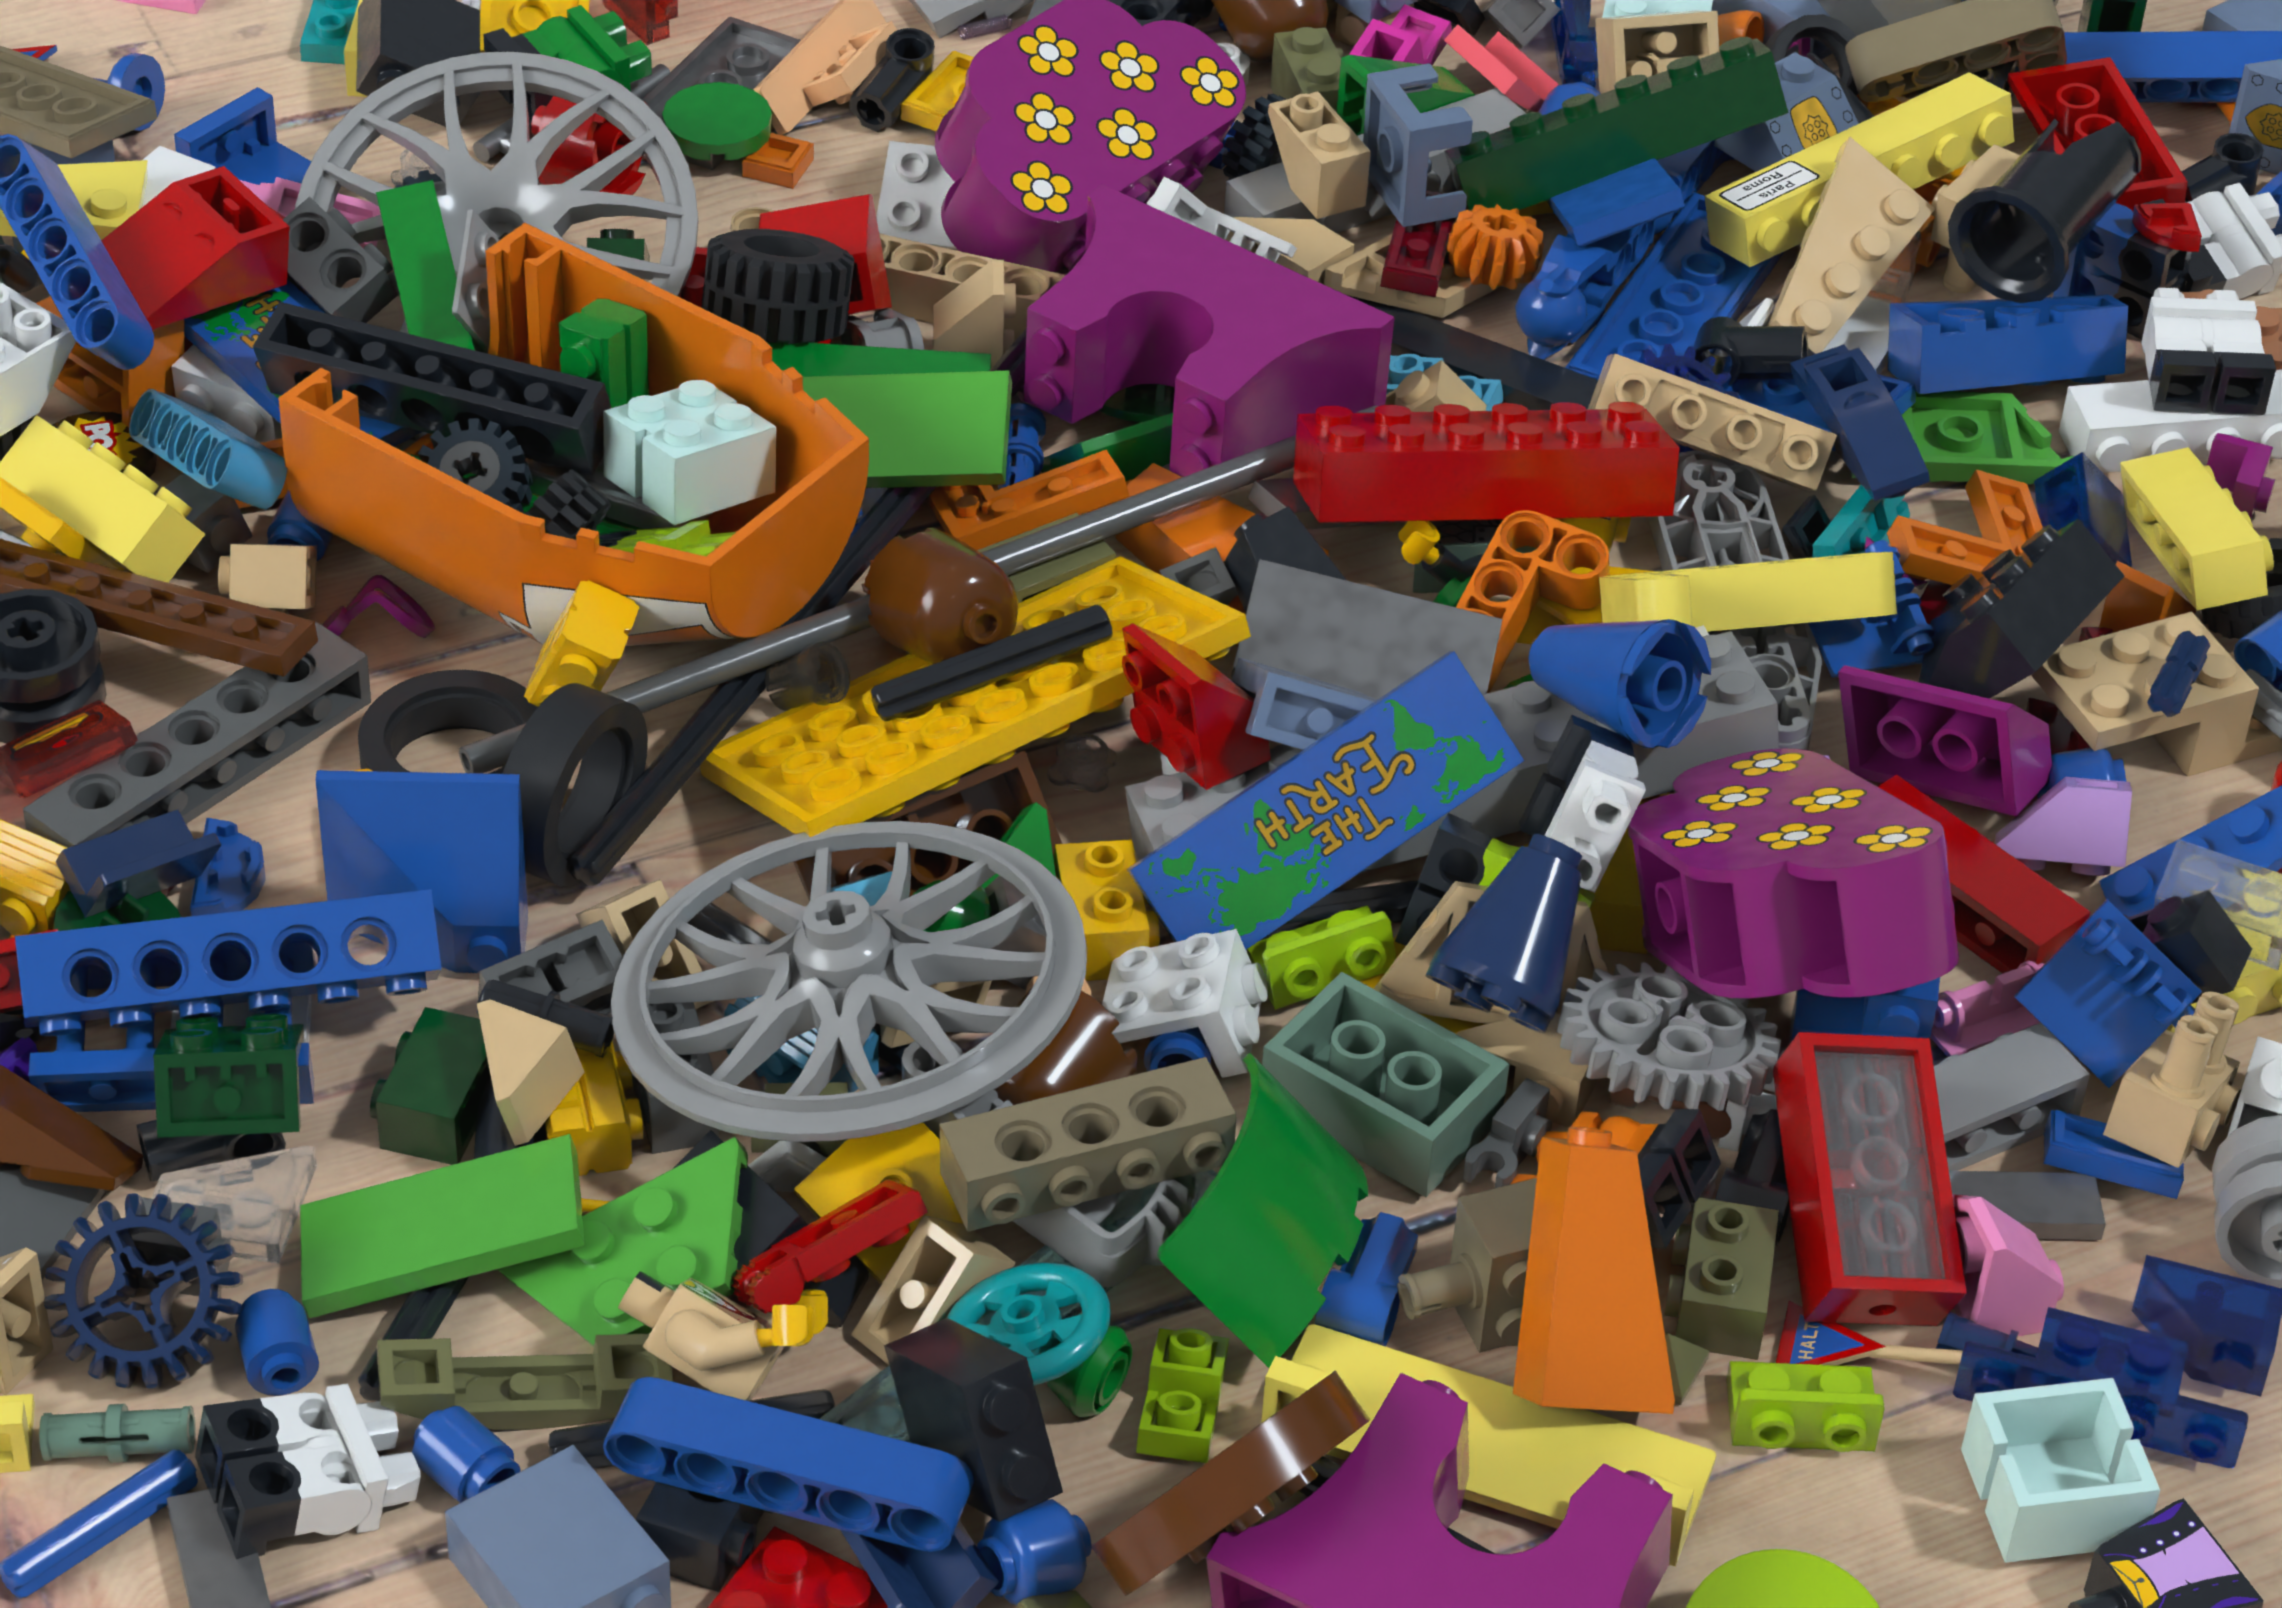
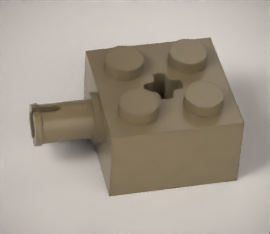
[1397,1178,1537,1353]

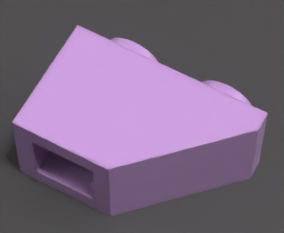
[1995,777,2132,876]

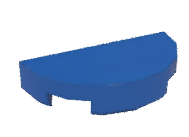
[190,818,266,916]

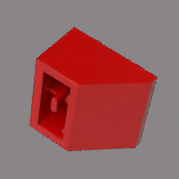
[759,194,892,315]
[1122,623,1271,790]

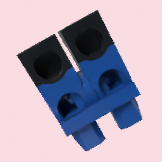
[2053,203,2192,340]

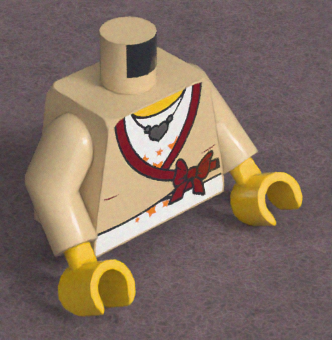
[618,1271,828,1401]

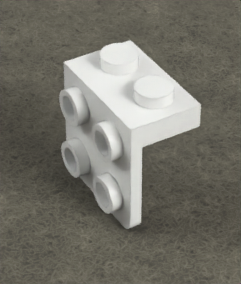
[1102,929,1268,1078]

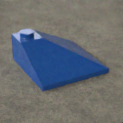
[315,770,528,973]

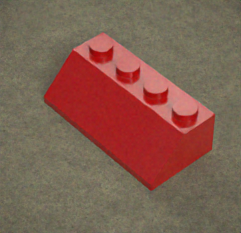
[2007,57,2188,212]

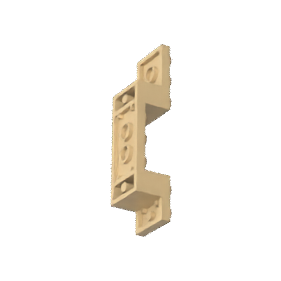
[2031,612,2282,777]

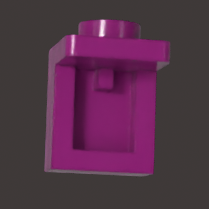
[2207,433,2276,521]

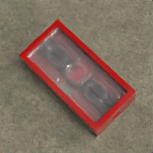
[1773,1032,1967,1326]

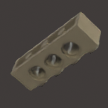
[939,1057,1236,1232]

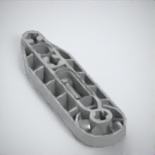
[1647,450,1822,750]

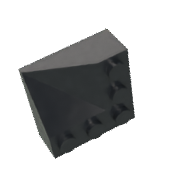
[1918,519,2124,699]

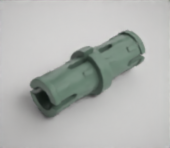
[39,1404,196,1463]

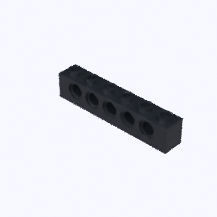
[252,302,612,475]

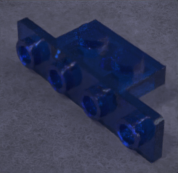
[1953,1307,2249,1468]

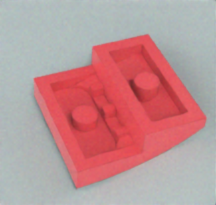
[1444,24,1559,112]

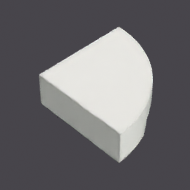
[748,1141,827,1192]

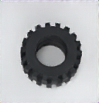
[701,229,854,344]

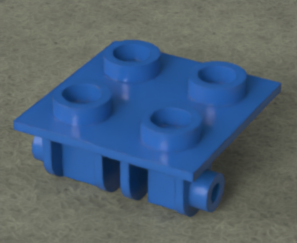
[1808,540,1935,678]
[2014,899,2202,1088]

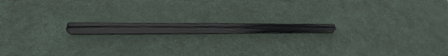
[570,328,1027,886]

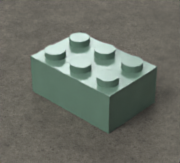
[1262,972,1510,1197]

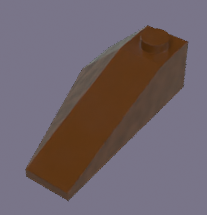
[794,750,1062,901]
[0,1064,144,1191]

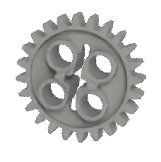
[1557,963,1781,1111]

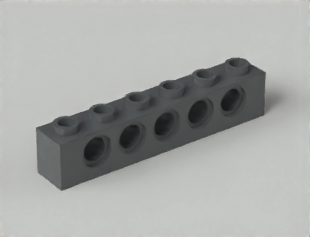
[23,621,371,848]

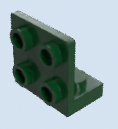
[153,1014,304,1138]

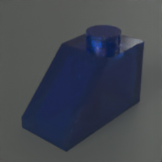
[2132,1255,2282,1397]

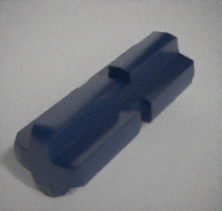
[2147,630,2210,717]

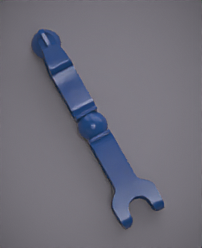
[1515,140,1736,360]

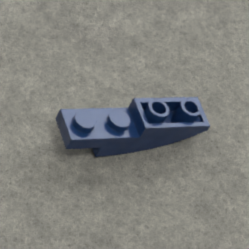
[1790,344,1931,501]

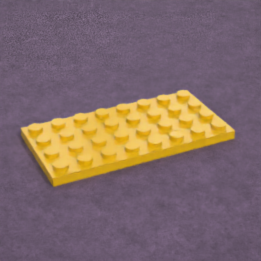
[699,556,1251,837]

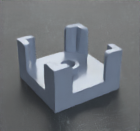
[1363,63,1473,227]

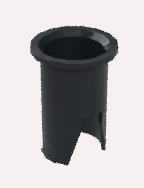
[1948,119,2141,303]

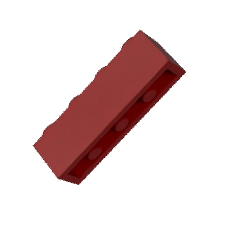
[1877,774,2091,974]

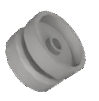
[2212,1115,2282,1288]

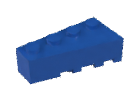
[1887,295,2128,394]

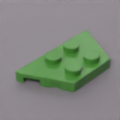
[1851,391,2079,486]
[498,1137,748,1347]

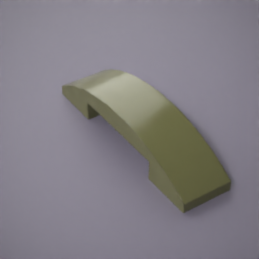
[377,1334,673,1430]

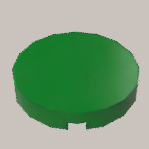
[662,82,772,161]

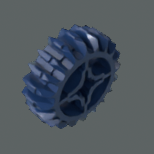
[44,1193,243,1389]

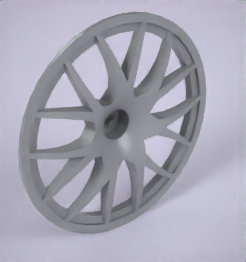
[295,52,699,334]
[611,821,1087,1142]

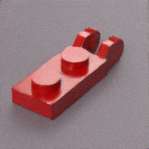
[731,1179,928,1314]

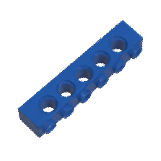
[15,889,442,1036]

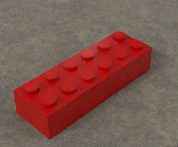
[1293,402,1680,523]

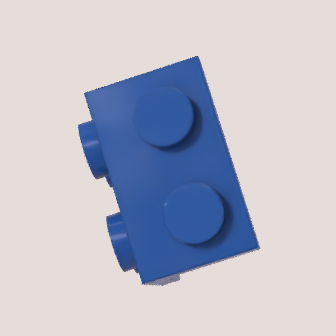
[174,87,311,185]

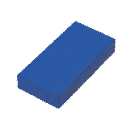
[2044,1110,2184,1199]

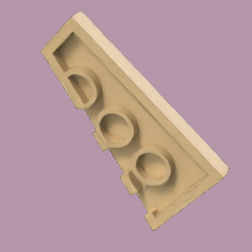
[1767,137,1935,356]

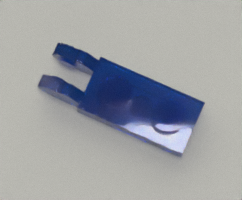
[1551,0,1598,88]

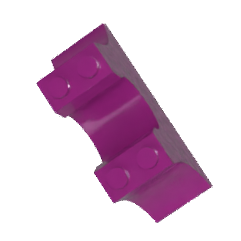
[1024,184,1394,477]
[1206,1373,1673,1608]

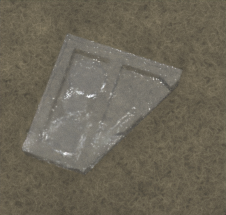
[151,1146,317,1264]

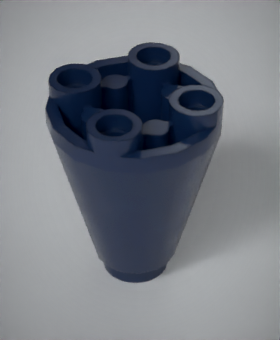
[1425,834,1583,1033]

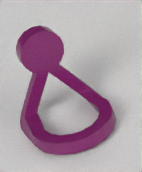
[322,575,436,638]

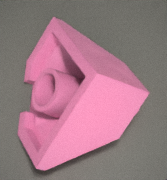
[1952,1194,2064,1336]

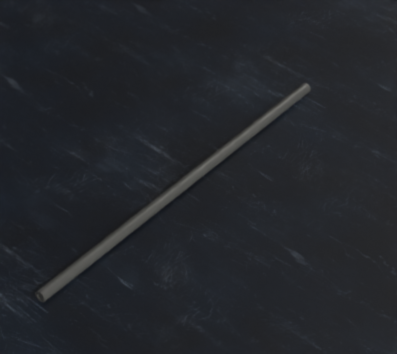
[459,405,1378,774]

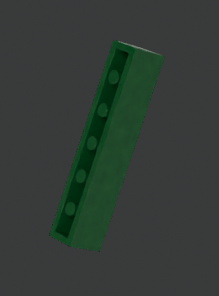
[1444,37,1789,211]

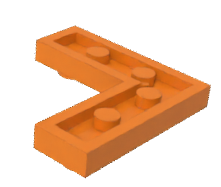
[926,449,1130,550]
[1887,470,2043,585]

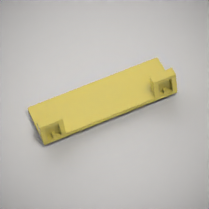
[1261,1324,1716,1567]

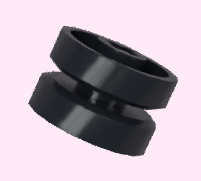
[0,589,107,746]

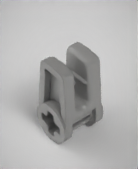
[840,308,924,350]

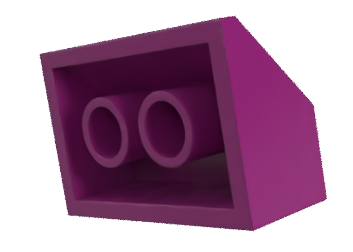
[1838,665,2052,816]

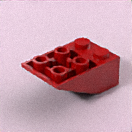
[101,166,290,331]

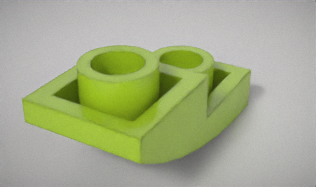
[1136,1328,1229,1463]

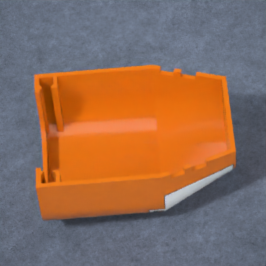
[278,223,869,646]

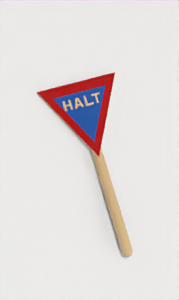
[1776,1301,2022,1369]

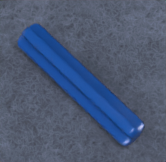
[0,1449,198,1599]

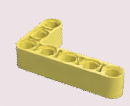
[1599,552,1897,632]

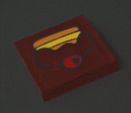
[0,699,138,799]

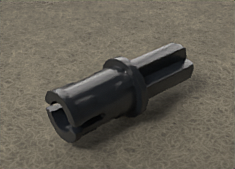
[477,980,614,1058]

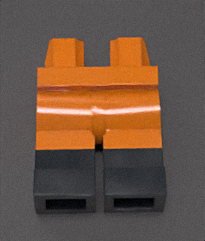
[1511,1109,1721,1249]

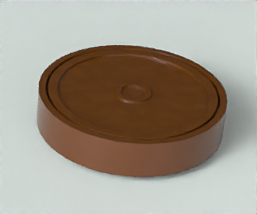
[1091,1370,1371,1596]

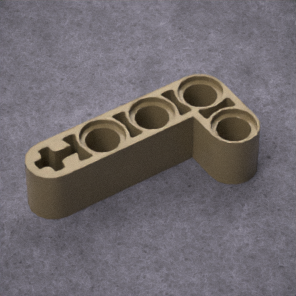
[1845,0,2067,102]

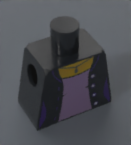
[2068,1498,2264,1608]

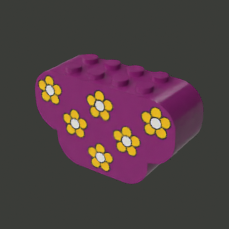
[935,0,1246,273]
[1627,748,1959,998]

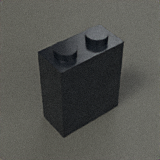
[356,0,480,127]
[884,1318,1063,1522]

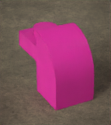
[1349,4,1452,65]

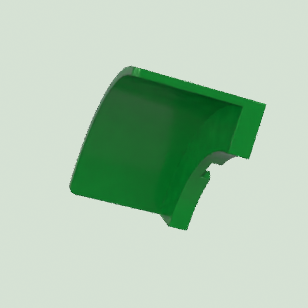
[1157,1053,1368,1368]

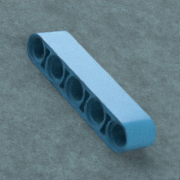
[129,389,287,510]

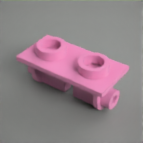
[1930,961,2044,1057]

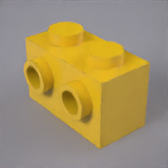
[1054,840,1160,981]

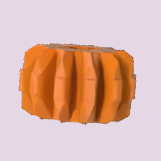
[1447,204,1544,290]

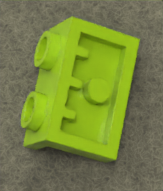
[1246,905,1397,1010]
[1726,1361,1885,1452]

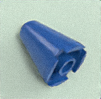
[1529,619,1711,748]

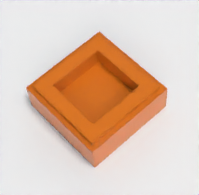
[742,133,814,189]

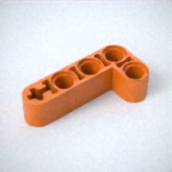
[1456,510,1610,693]

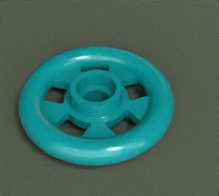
[947,1263,1111,1386]

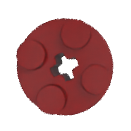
[531,96,650,195]

